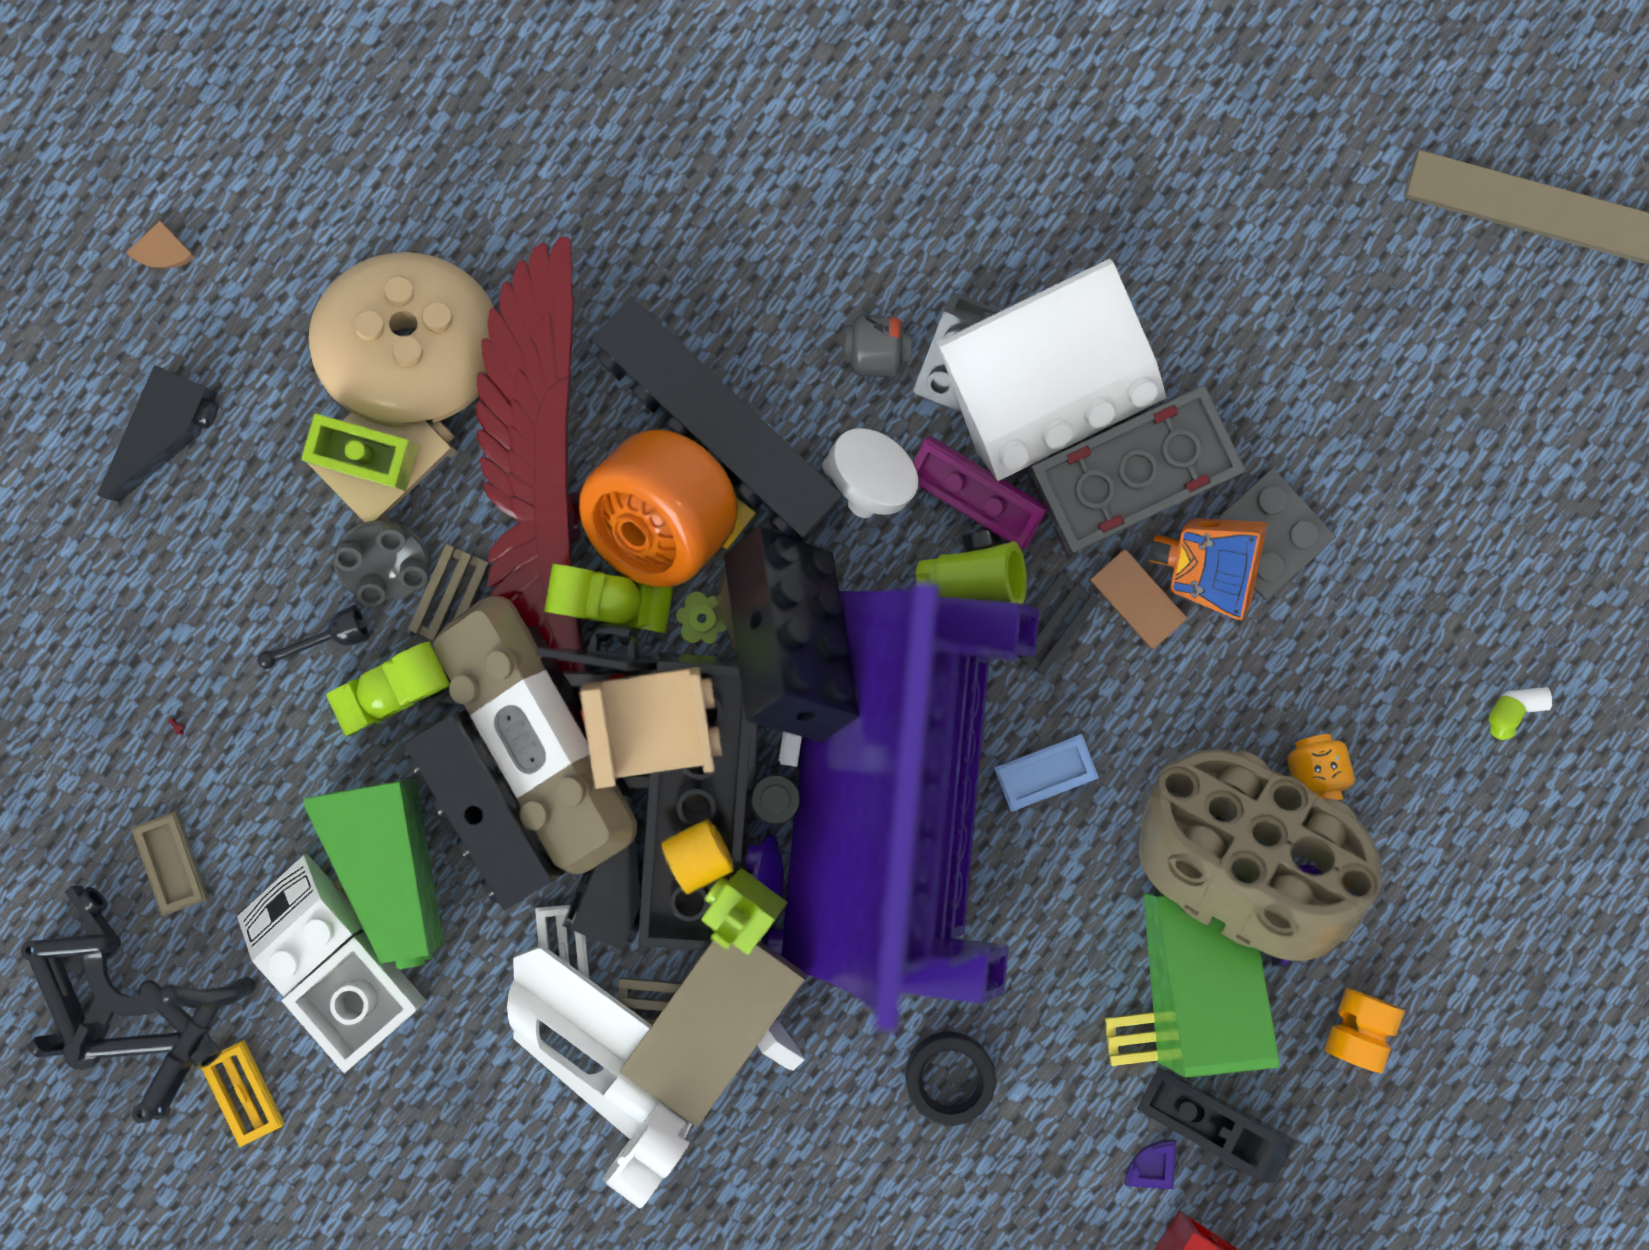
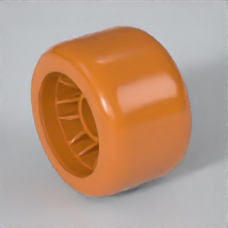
[579,429,738,588]

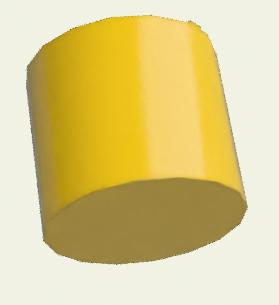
[661,819,734,894]

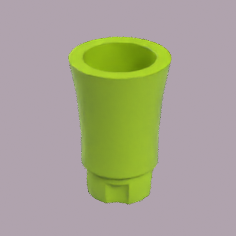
[915,541,1027,604]

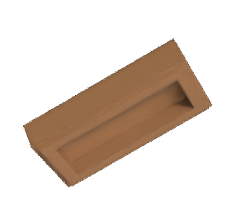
[1088,549,1188,650]

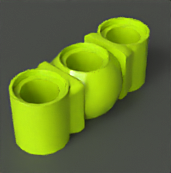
[544,564,674,634]
[326,641,450,738]

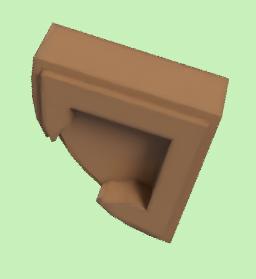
[126,221,195,269]

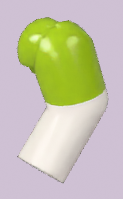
[1488,687,1552,740]

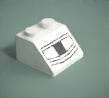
[237,853,363,997]

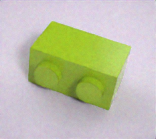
[301,413,419,491]

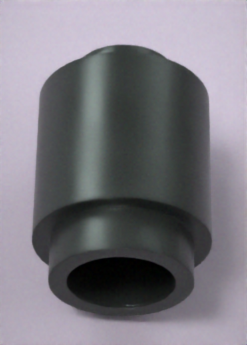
[752,774,800,823]

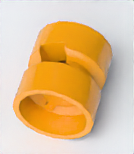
[1323,988,1406,1074]

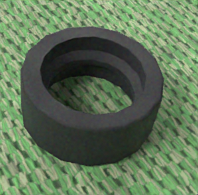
[905,1031,996,1126]

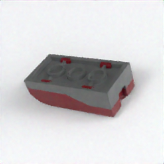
[1027,385,1245,556]

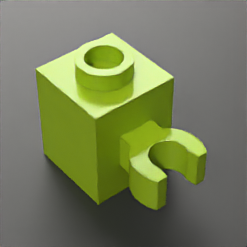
[701,868,787,955]

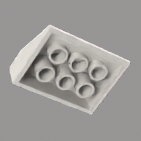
[937,259,1167,481]

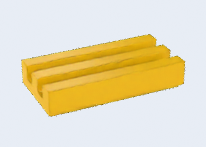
[202,1040,285,1147]

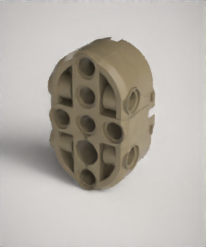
[1138,749,1382,961]

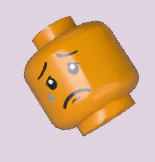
[1287,734,1355,802]

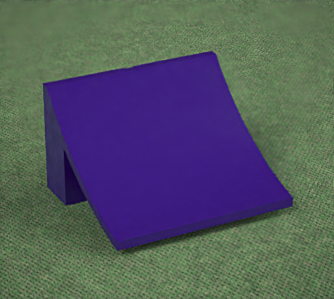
[781,583,1040,1032]

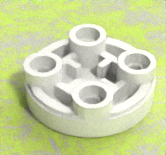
[822,428,918,518]

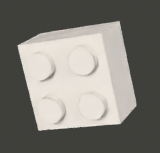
[281,931,427,1073]

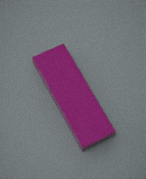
[913,436,1049,551]

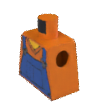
[1149,518,1268,620]

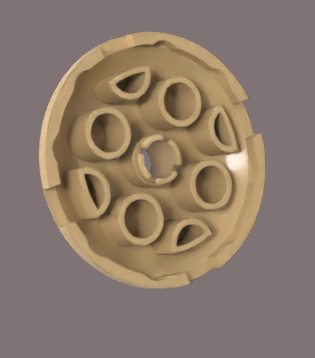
[309,252,494,427]

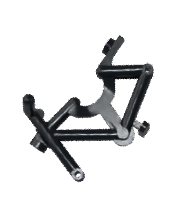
[21,886,255,1123]

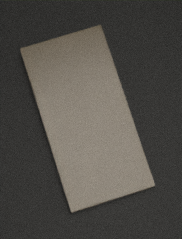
[619,940,807,1127]

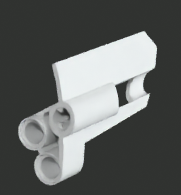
[507,945,692,1209]

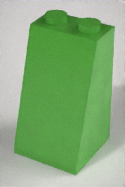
[303,778,444,969]
[1143,890,1279,1078]

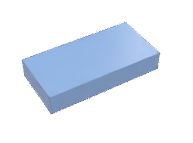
[993,734,1099,812]

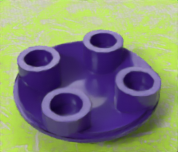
[746,834,784,897]

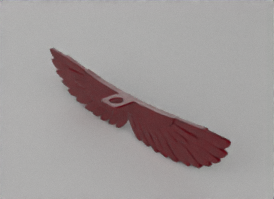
[476,237,587,707]

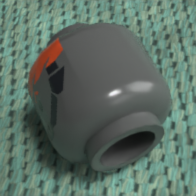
[844,315,912,378]

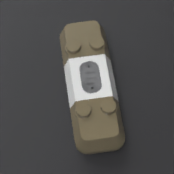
[433,596,637,874]

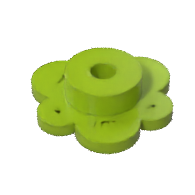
[676,592,727,644]

